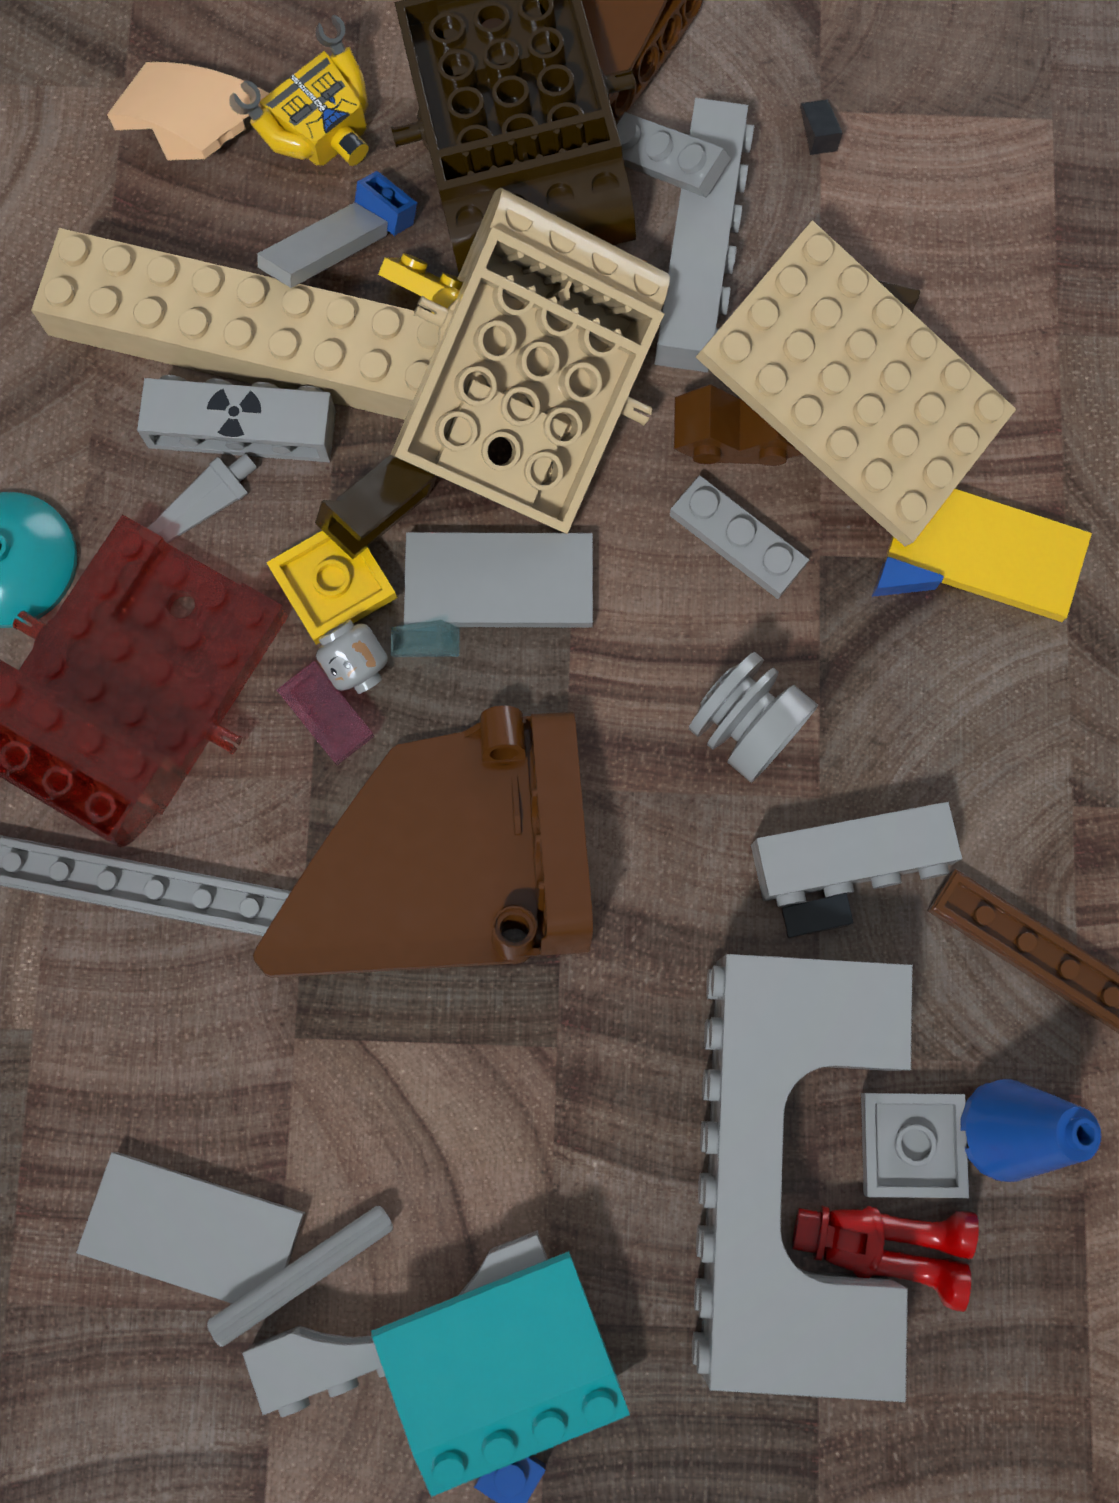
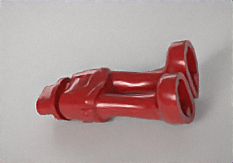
[792,1206,979,1312]

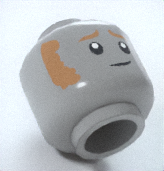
[316,620,388,694]

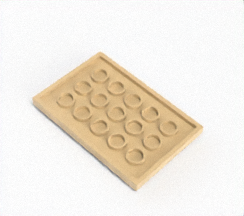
[696,220,1016,547]

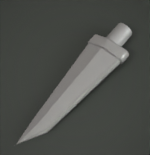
[120,454,257,556]

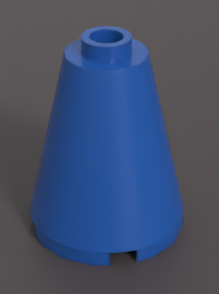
[961,1079,1101,1182]

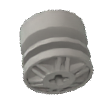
[689,652,818,783]

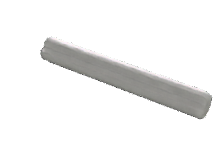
[207,1206,394,1346]

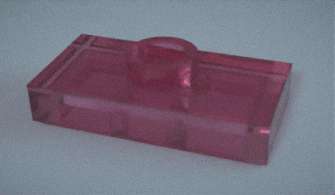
[277,661,375,766]

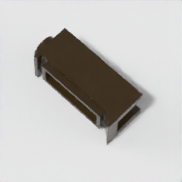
[315,455,437,559]

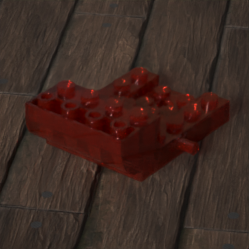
[0,514,288,847]

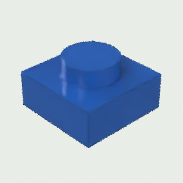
[474,1455,546,1503]

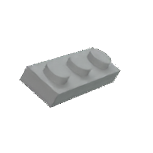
[616,112,731,198]
[669,475,809,599]

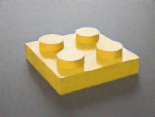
[266,531,397,645]

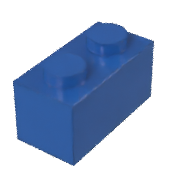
[354,171,417,236]

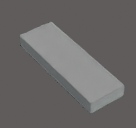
[257,202,388,288]

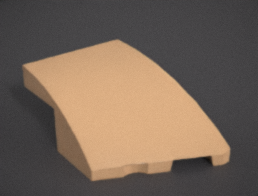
[107,62,269,160]

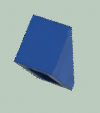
[871,557,944,597]

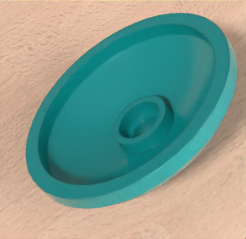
[0,492,77,628]

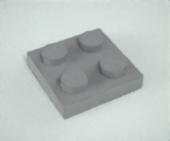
[861,1093,969,1198]

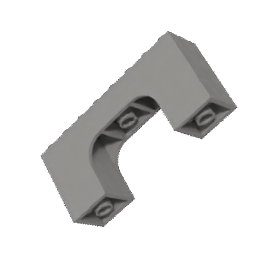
[692,954,912,1402]

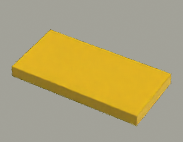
[885,489,1092,622]

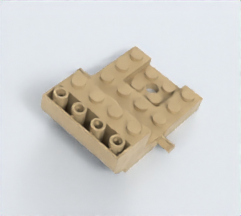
[390,188,670,534]

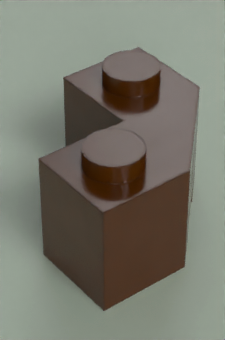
[674,384,802,466]

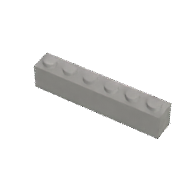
[654,98,754,373]

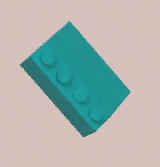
[371,1251,630,1497]

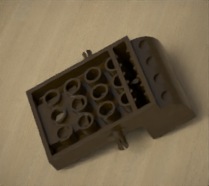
[391,0,636,274]

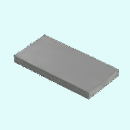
[404,532,593,628]
[76,1152,305,1316]

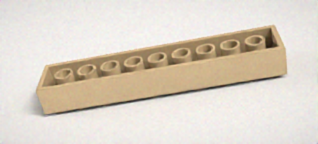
[31,228,440,420]

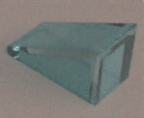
[391,620,460,657]

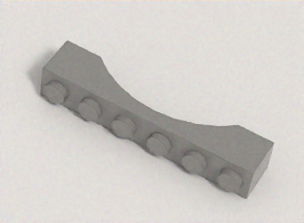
[242,1231,548,1417]

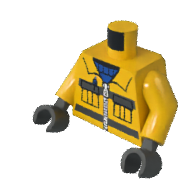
[229,15,369,166]

